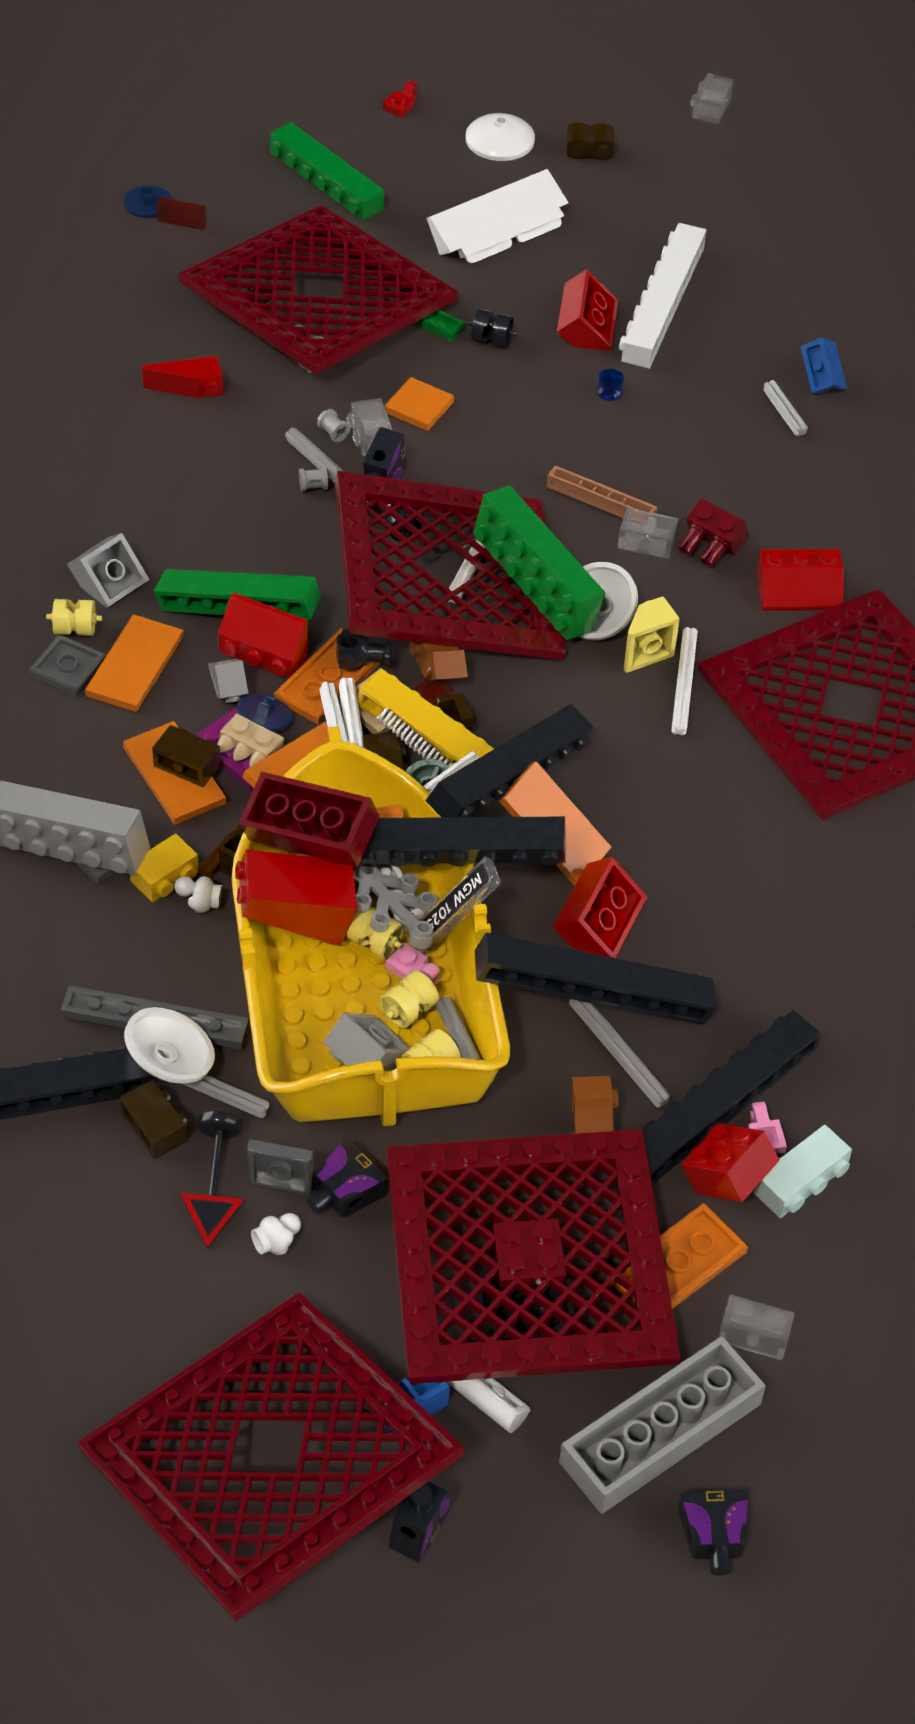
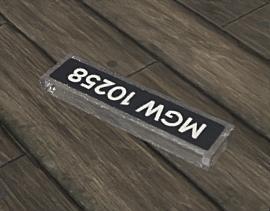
[408,857,501,955]

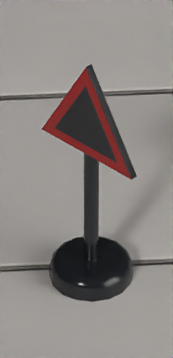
[180,1111,245,1248]

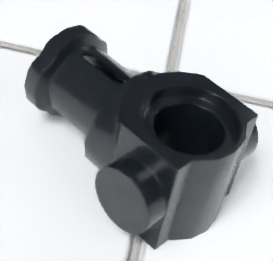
[336,629,392,670]

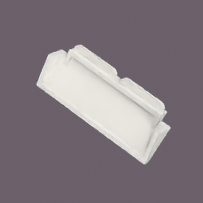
[427,169,568,263]

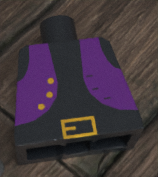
[363,427,406,479]
[307,1138,388,1217]
[389,1481,451,1563]
[678,1490,748,1576]

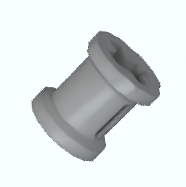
[317,409,350,443]
[299,466,328,492]

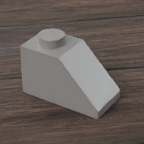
[208,659,248,703]

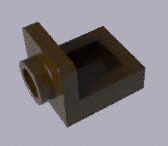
[436,693,477,733]

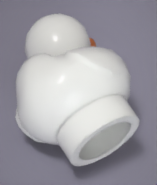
[174,875,222,913]
[251,1213,301,1255]

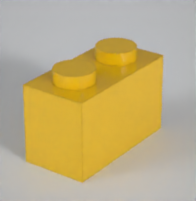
[130,833,199,903]

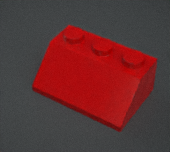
[557,269,619,351]
[756,549,844,611]
[218,592,308,679]
[553,856,648,958]

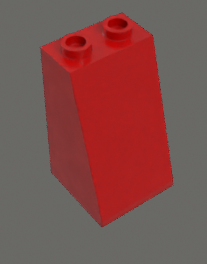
[235,849,357,946]

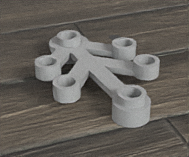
[353,865,437,949]

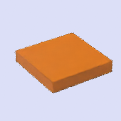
[384,377,454,431]

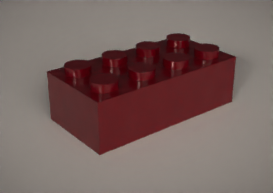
[238,771,380,868]

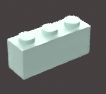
[753,1125,852,1219]

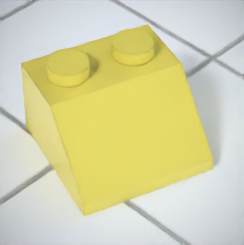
[624,596,680,673]

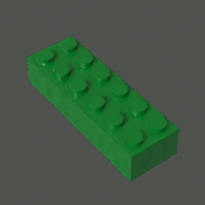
[473,485,605,640]

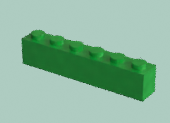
[269,122,384,221]
[154,569,322,620]

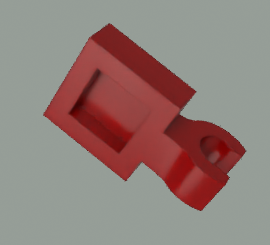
[383,80,418,118]

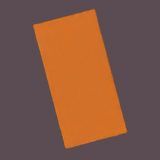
[85,614,184,712]
[274,628,381,725]
[123,721,226,825]
[242,722,328,788]
[499,761,611,886]
[607,1203,748,1310]

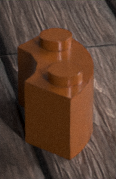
[409,641,468,681]
[571,1076,618,1166]

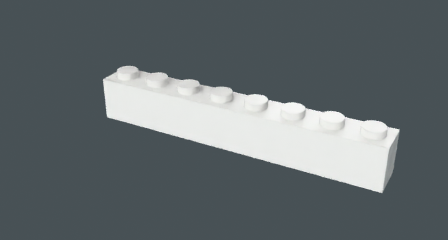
[619,223,706,369]

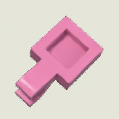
[386,943,440,986]
[748,1101,787,1154]

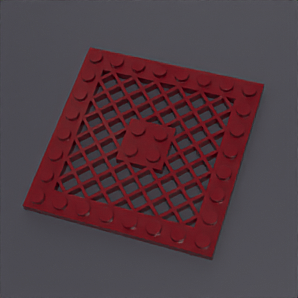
[386,1129,680,1384]

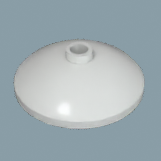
[465,113,535,161]
[578,562,638,640]
[124,1007,215,1084]

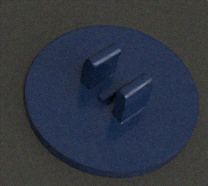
[124,185,172,218]
[237,694,293,732]

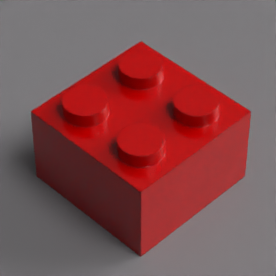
[681,1123,779,1202]

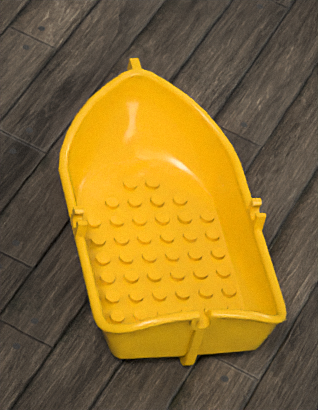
[231,726,510,1127]

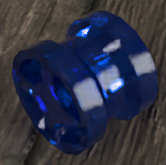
[597,369,624,401]

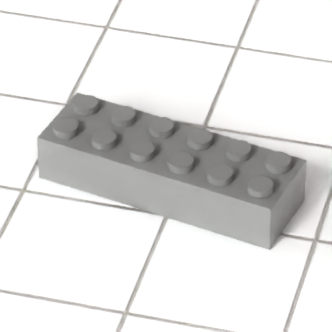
[0,780,151,876]
[559,1336,766,1515]

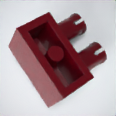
[677,498,749,568]

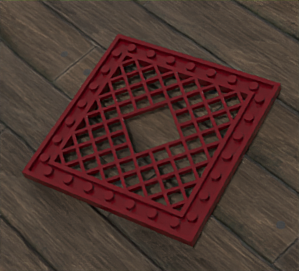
[178,205,458,374]
[335,470,566,660]
[698,588,915,821]
[77,1292,465,1622]

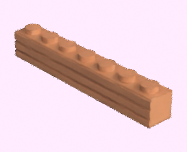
[547,466,657,529]

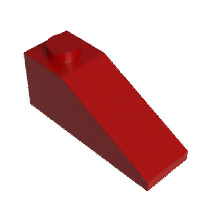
[141,355,223,398]

